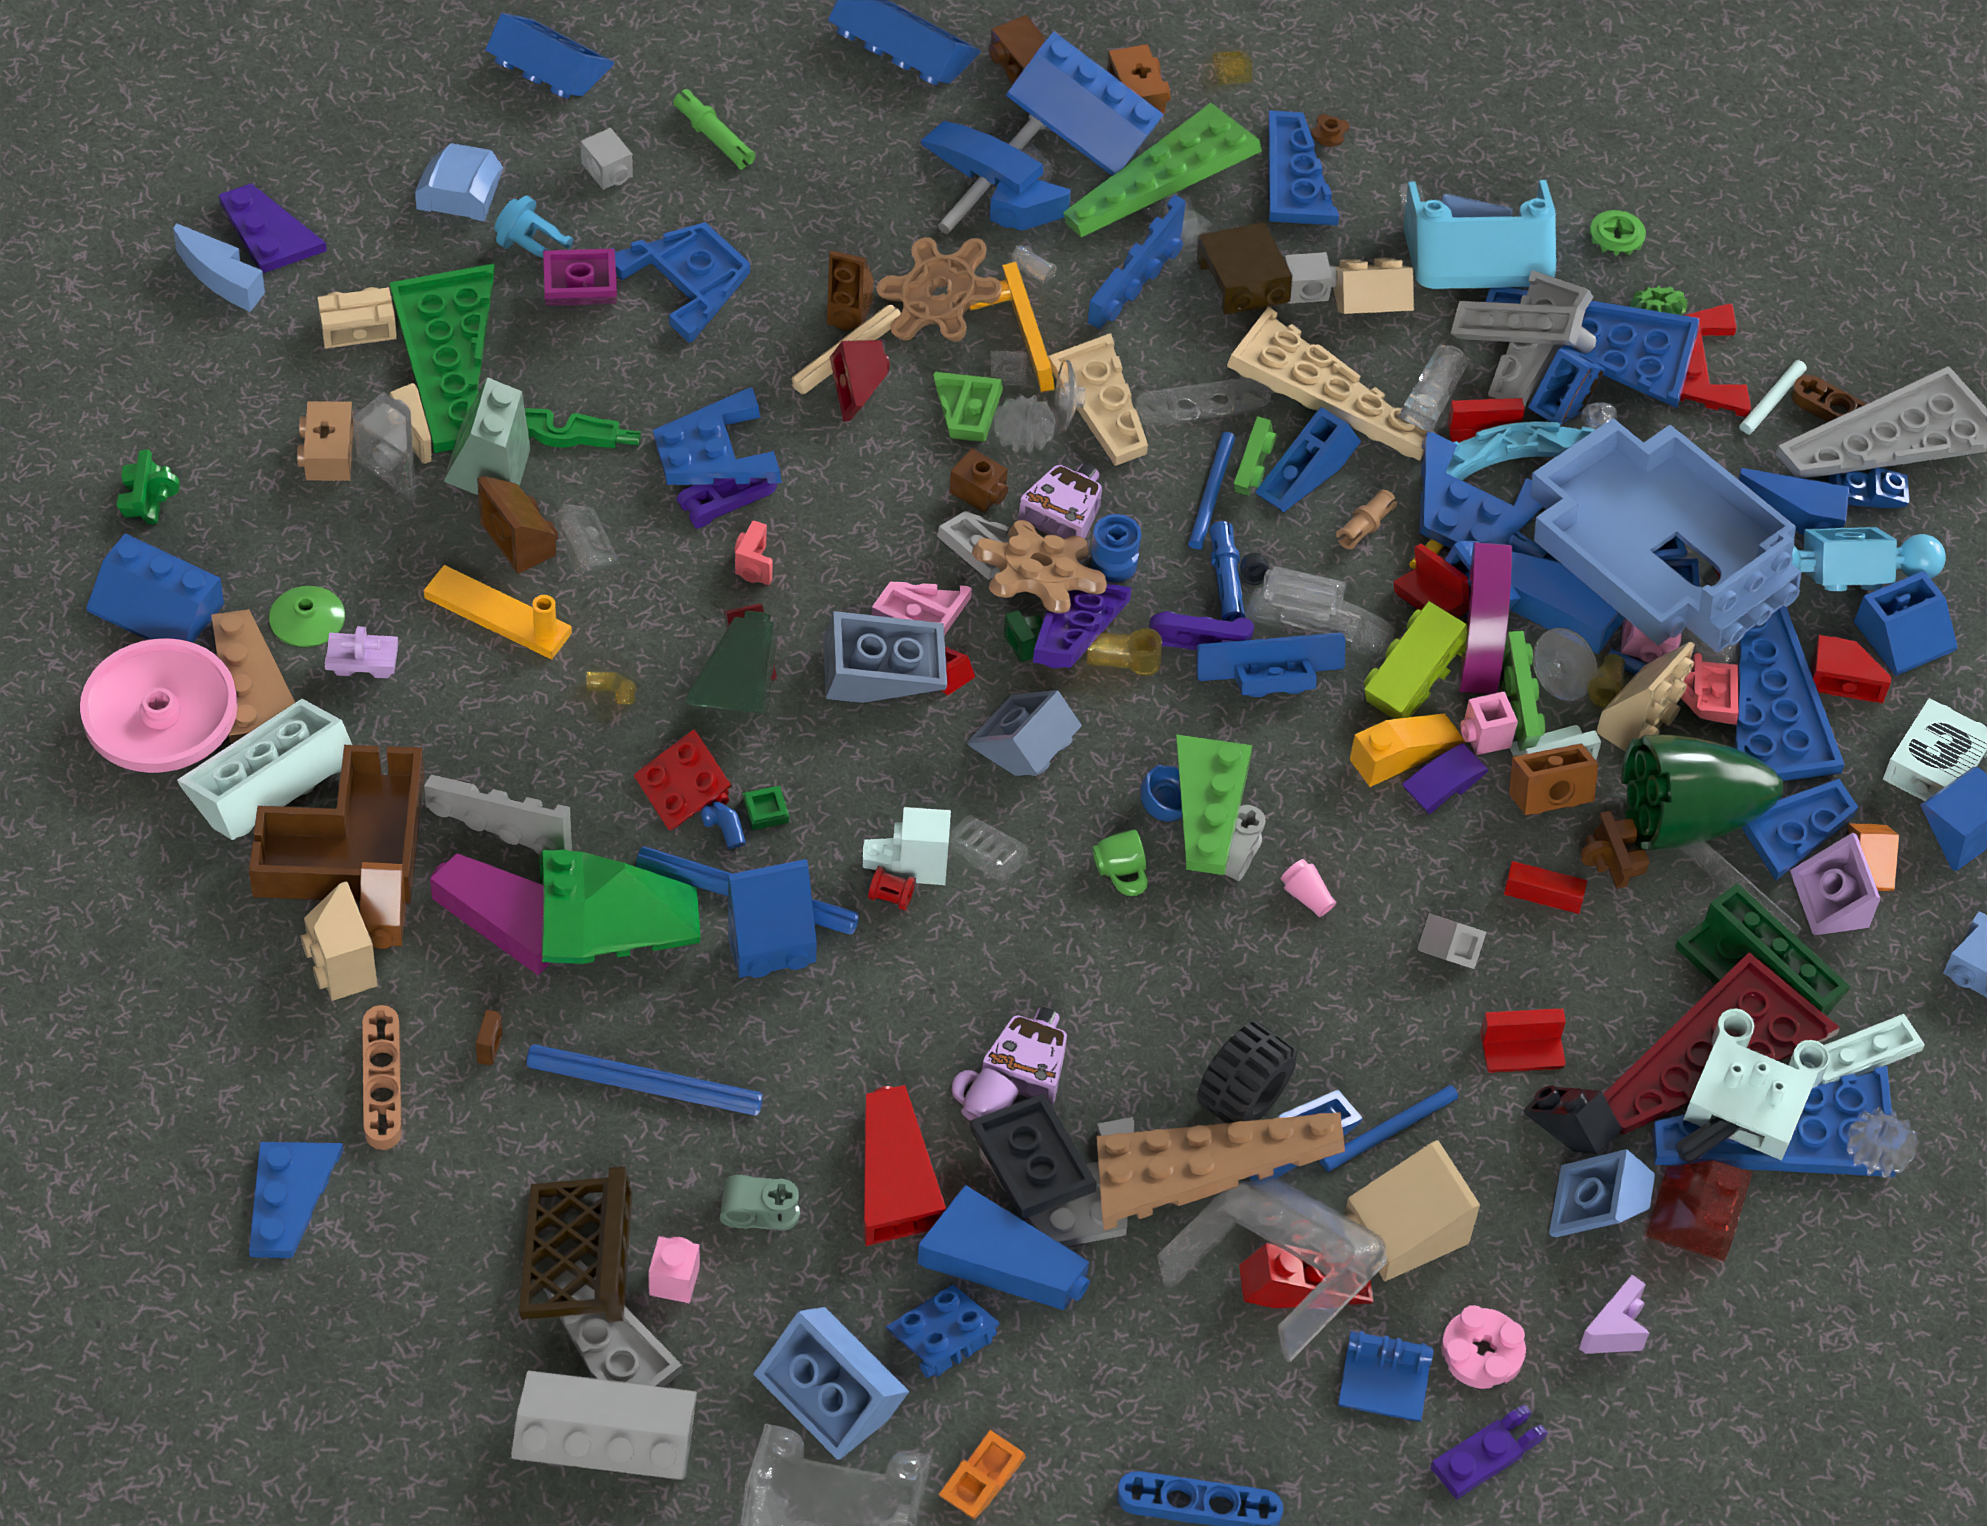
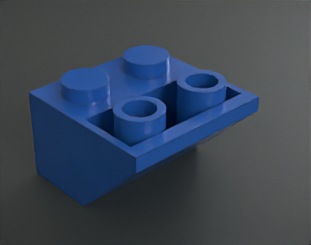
[1854,571,1958,676]

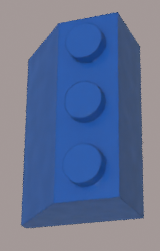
[485,13,614,99]
[86,533,224,643]

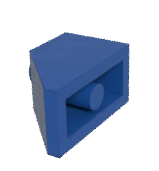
[989,179,1071,231]

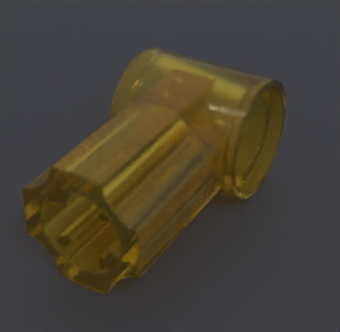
[1087,628,1162,676]

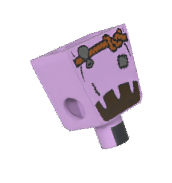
[1019,463,1102,539]
[982,1007,1067,1106]

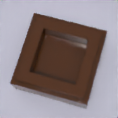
[476,1009,503,1066]

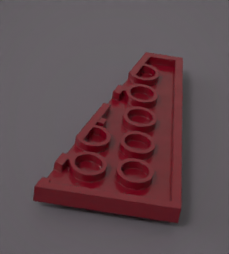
[1603,953,1840,1135]

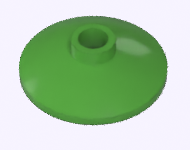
[269,586,345,647]

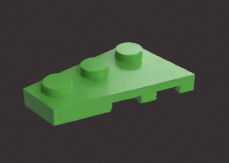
[1502,631,1545,751]

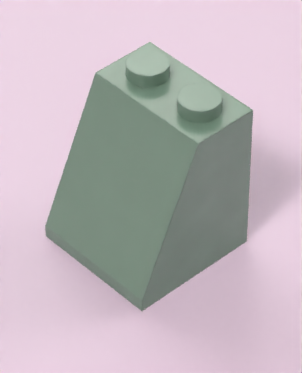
[443,377,531,495]

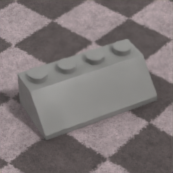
[511,1371,697,1480]

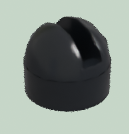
[1240,552,1270,585]

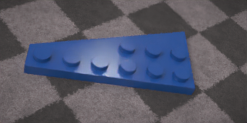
[1486,287,1700,408]
[1735,606,1845,781]

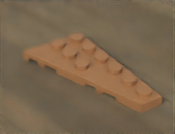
[1097,1112,1345,1231]

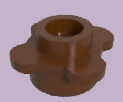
[1311,114,1350,147]

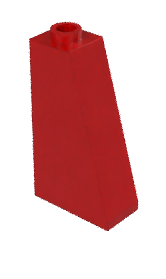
[863,1085,946,1246]

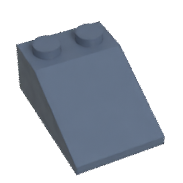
[823,611,947,703]

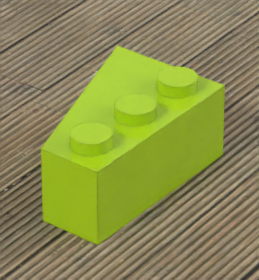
[1363,601,1467,719]

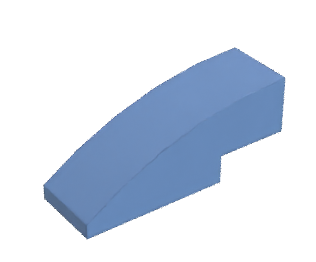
[173,224,265,312]

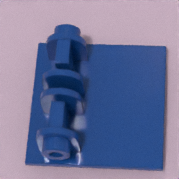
[886,1285,1000,1378]
[1338,1331,1434,1422]

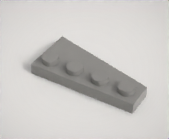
[1488,270,1593,407]

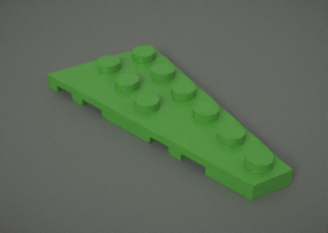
[1063,103,1262,237]

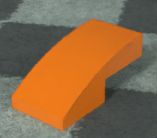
[939,1430,1026,1520]

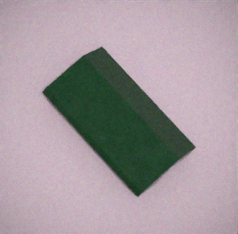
[1675,883,1850,1016]

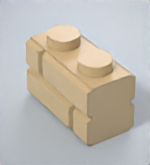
[317,287,397,348]

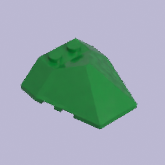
[538,850,701,964]

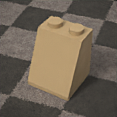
[1343,1140,1480,1281]

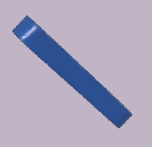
[1117,1471,1283,1526]

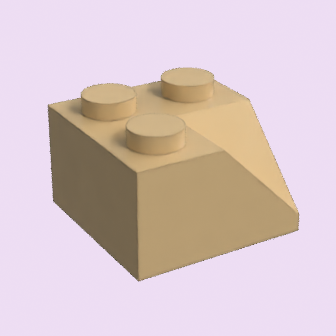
[300,882,377,1001]

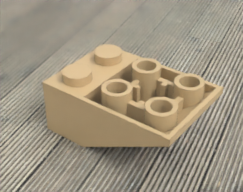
[1596,642,1695,752]

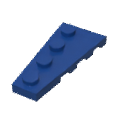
[1268,111,1339,225]

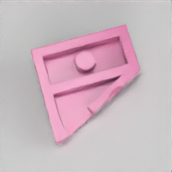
[871,582,972,636]

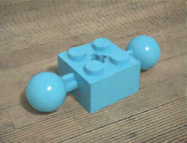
[1792,527,1946,591]

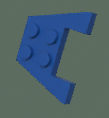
[611,222,750,343]
[653,388,782,485]
[1419,430,1544,549]

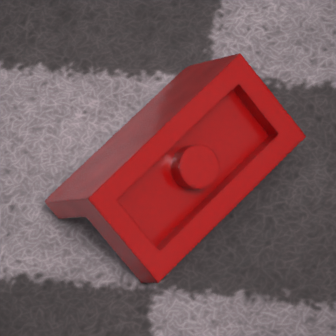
[1447,398,1525,443]
[1393,543,1470,618]
[1480,1008,1566,1072]

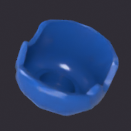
[1140,765,1183,822]

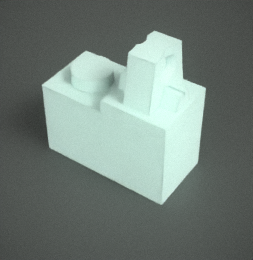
[862,807,951,885]

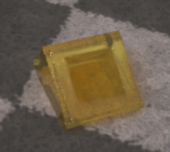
[1212,50,1252,85]

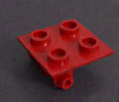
[634,729,732,831]

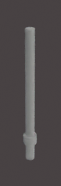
[938,114,1047,234]

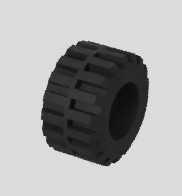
[1197,1021,1298,1123]

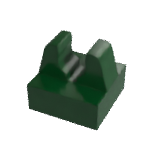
[1004,610,1043,663]

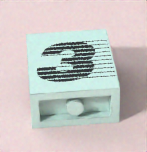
[1883,698,1987,801]

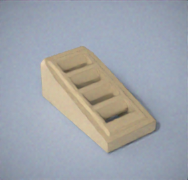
[389,383,432,464]

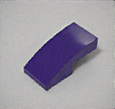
[1402,743,1488,814]

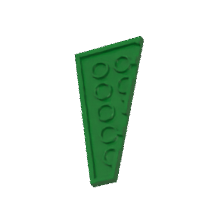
[389,264,495,453]

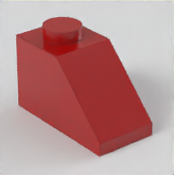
[1811,635,1891,703]

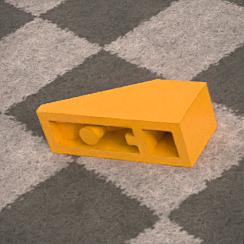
[1350,713,1465,787]

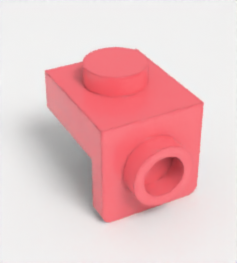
[734,520,773,585]

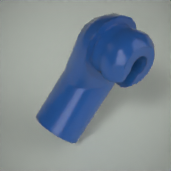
[700,802,746,849]

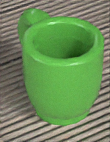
[1092,829,1148,896]

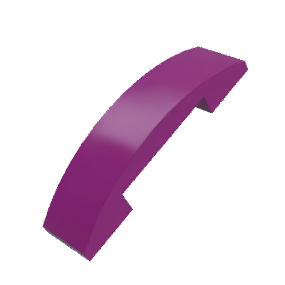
[1458,542,1512,694]

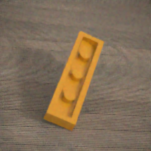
[969,262,1055,392]
[424,565,572,660]

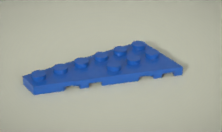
[1652,1065,1898,1177]

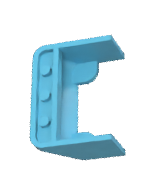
[1403,180,1556,289]

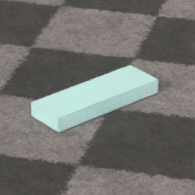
[1802,1014,1925,1085]

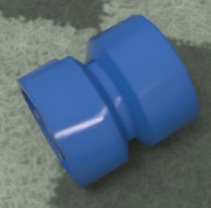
[1090,514,1141,582]

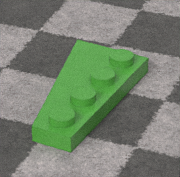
[1176,735,1252,875]

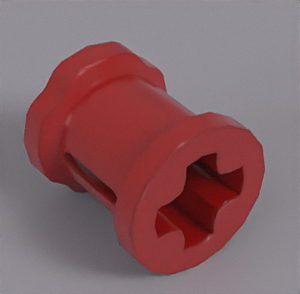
[868,866,916,911]

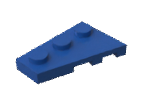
[1742,779,1859,881]
[249,1142,344,1258]

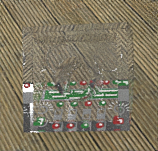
[353,392,416,500]

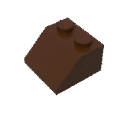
[477,476,558,574]

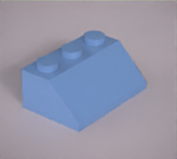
[753,1307,909,1460]

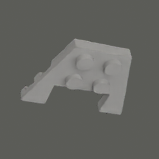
[979,1117,1134,1247]

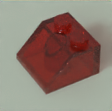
[1646,1160,1752,1262]

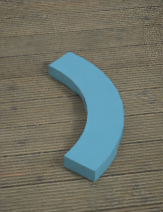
[1446,422,1595,480]

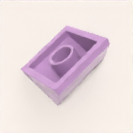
[1790,833,1880,935]

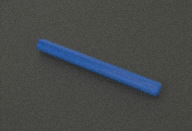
[636,847,859,934]
[526,1044,763,1116]

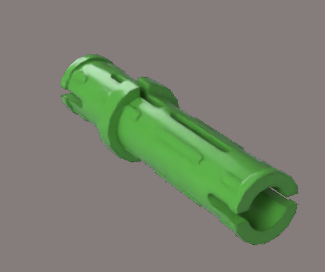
[673,89,755,170]

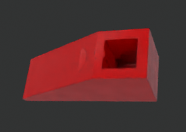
[1239,1243,1374,1308]

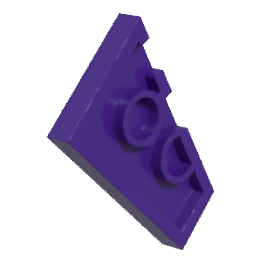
[219,184,327,273]

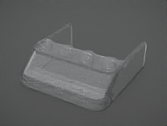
[1157,1178,1387,1362]

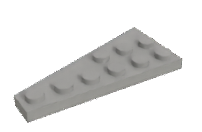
[1776,366,1987,479]

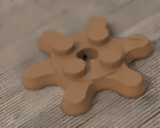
[877,238,1001,342]
[972,520,1107,614]

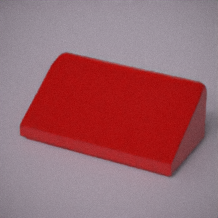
[1504,861,1587,914]

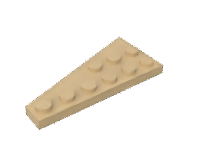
[1227,306,1436,461]

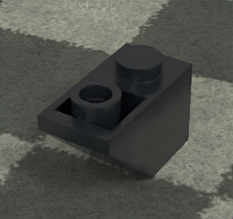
[1523,1086,1622,1154]

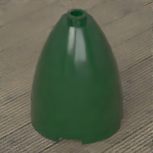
[1621,735,1783,850]

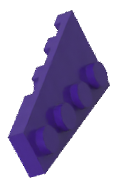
[1033,584,1132,668]

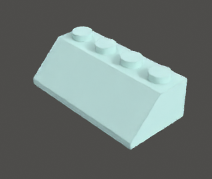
[177,699,352,840]

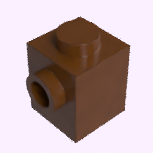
[949,448,1009,513]

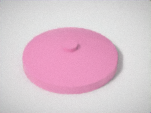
[80,639,238,773]

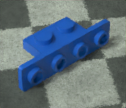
[1197,633,1346,697]

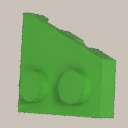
[934,372,1003,442]
[1234,416,1277,496]

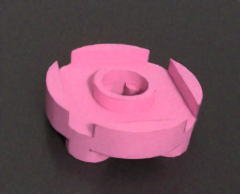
[1441,1305,1526,1389]

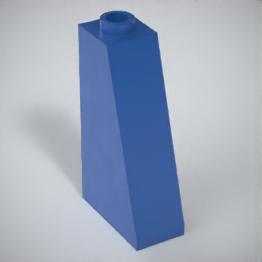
[1510,551,1625,654]
[917,1185,1090,1310]

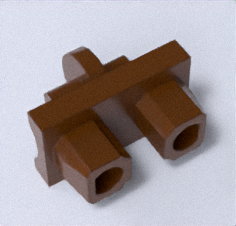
[1580,811,1649,889]

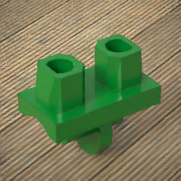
[117,449,180,524]

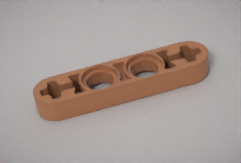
[362,1005,402,1150]

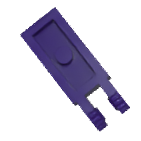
[1430,1405,1548,1500]

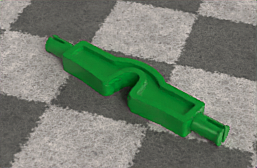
[525,408,641,449]

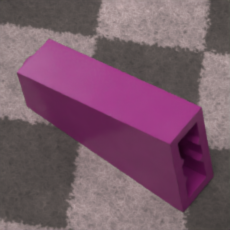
[430,853,551,976]

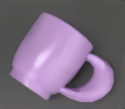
[952,1068,1019,1121]

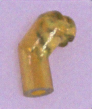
[586,672,637,705]

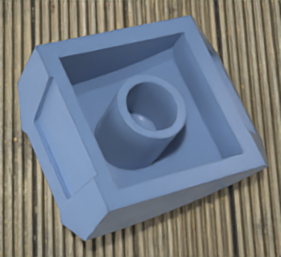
[415,143,503,221]

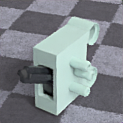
[1675,1009,1830,1163]

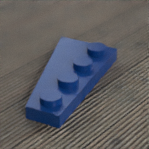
[1088,194,1186,329]

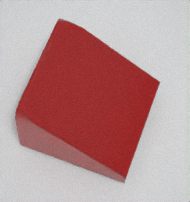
[941,647,975,696]

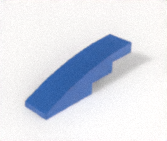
[921,121,1044,194]

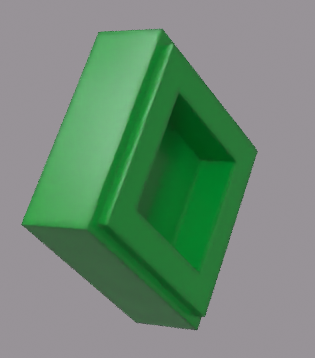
[742,786,789,830]

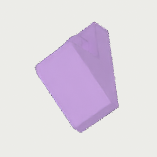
[1579,1275,1649,1354]

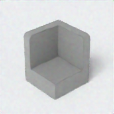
[1418,913,1487,969]

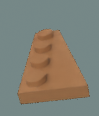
[211,609,295,743]

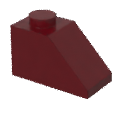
[830,340,890,422]

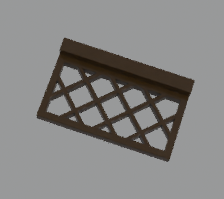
[519,1166,633,1322]

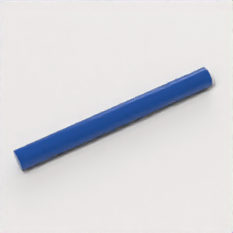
[1188,432,1235,550]
[1320,1085,1458,1172]

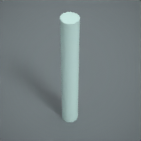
[1739,360,1807,435]

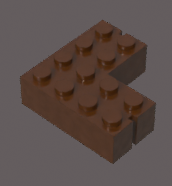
[249,745,425,903]

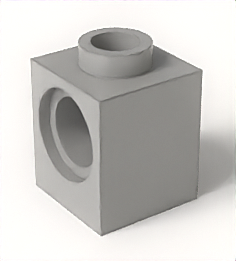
[581,128,633,190]
[1284,252,1337,304]

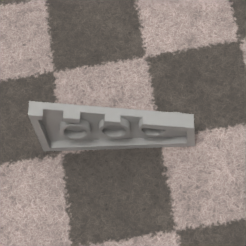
[424,775,572,855]
[544,1260,682,1387]

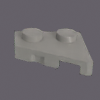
[937,511,1010,580]

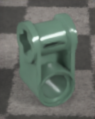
[719,1175,800,1230]

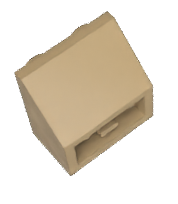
[1333,258,1414,314]

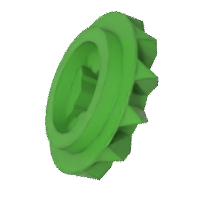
[1589,210,1646,257]
[1630,286,1687,315]

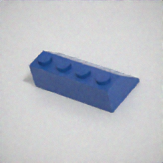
[828,0,981,86]
[1006,31,1164,176]

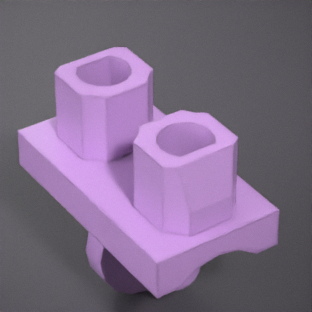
[325,626,398,678]

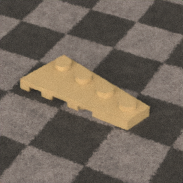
[1048,333,1148,466]

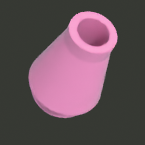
[1281,859,1337,918]

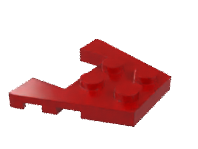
[1679,304,1751,417]

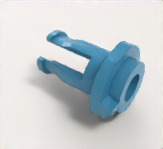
[494,196,574,258]

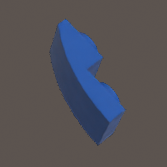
[1829,467,1909,508]

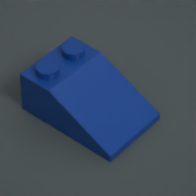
[728,859,817,978]

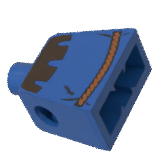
[1528,349,1605,425]

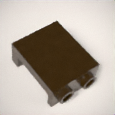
[1197,222,1293,315]

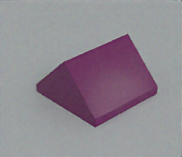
[543,249,617,306]

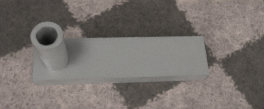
[1450,301,1596,354]

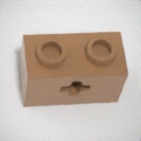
[297,401,354,481]

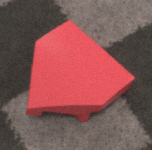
[1681,652,1738,725]

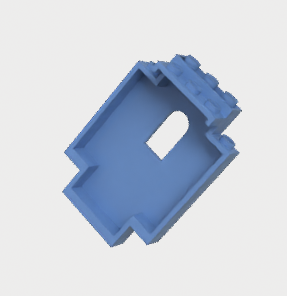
[1531,418,1801,653]

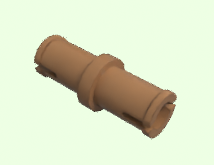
[1336,489,1397,550]

